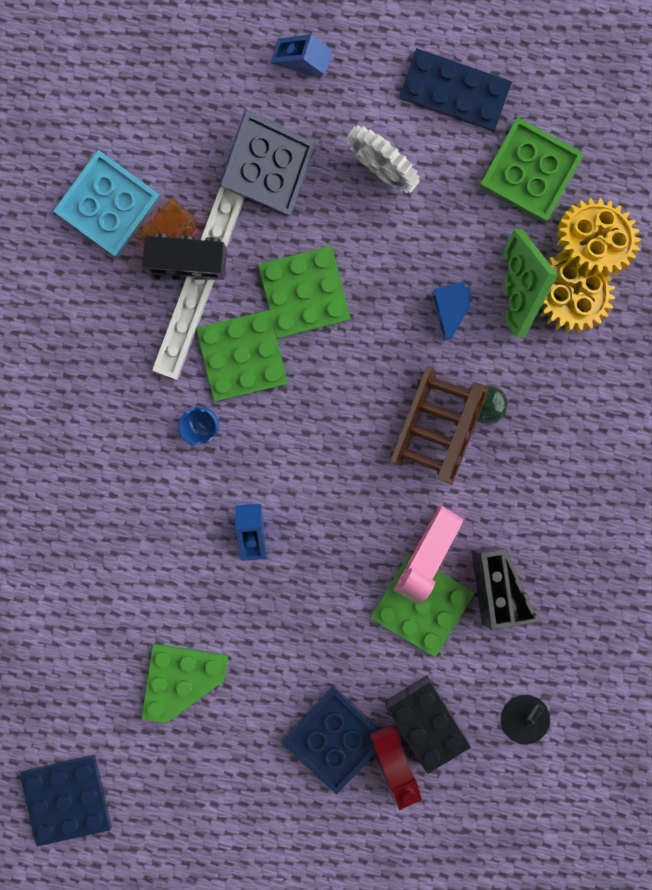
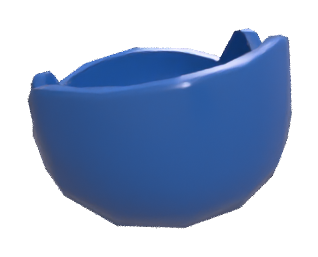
[178,406,220,446]

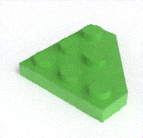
[504,229,558,338]
[142,643,228,723]

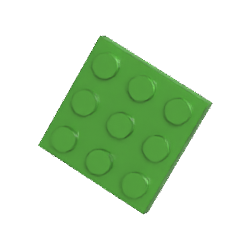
[479,117,584,223]
[258,246,351,339]
[196,310,288,402]
[370,553,475,657]

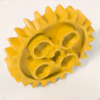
[556,198,641,278]
[540,252,615,333]

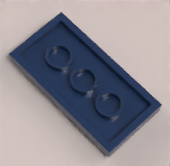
[399,48,512,132]

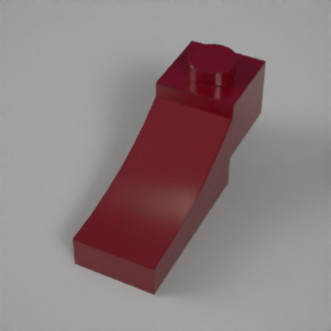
[370,724,422,811]

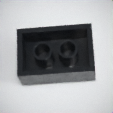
[385,675,471,774]

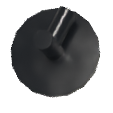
[501,695,550,744]

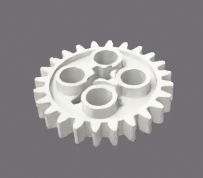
[346,125,420,193]

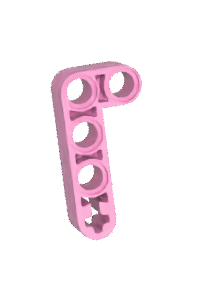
[394,506,463,604]

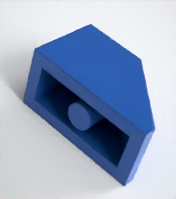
[271,34,332,76]
[432,281,473,341]
[235,504,267,561]

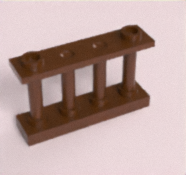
[390,366,489,485]

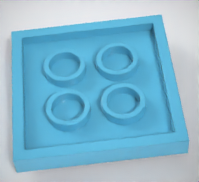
[53,150,161,258]

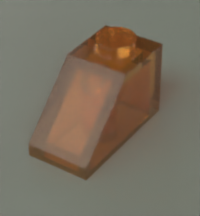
[138,197,198,241]

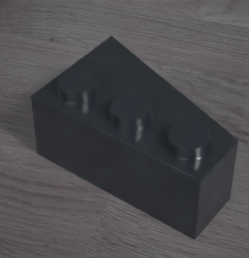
[142,233,227,280]
[471,546,541,630]

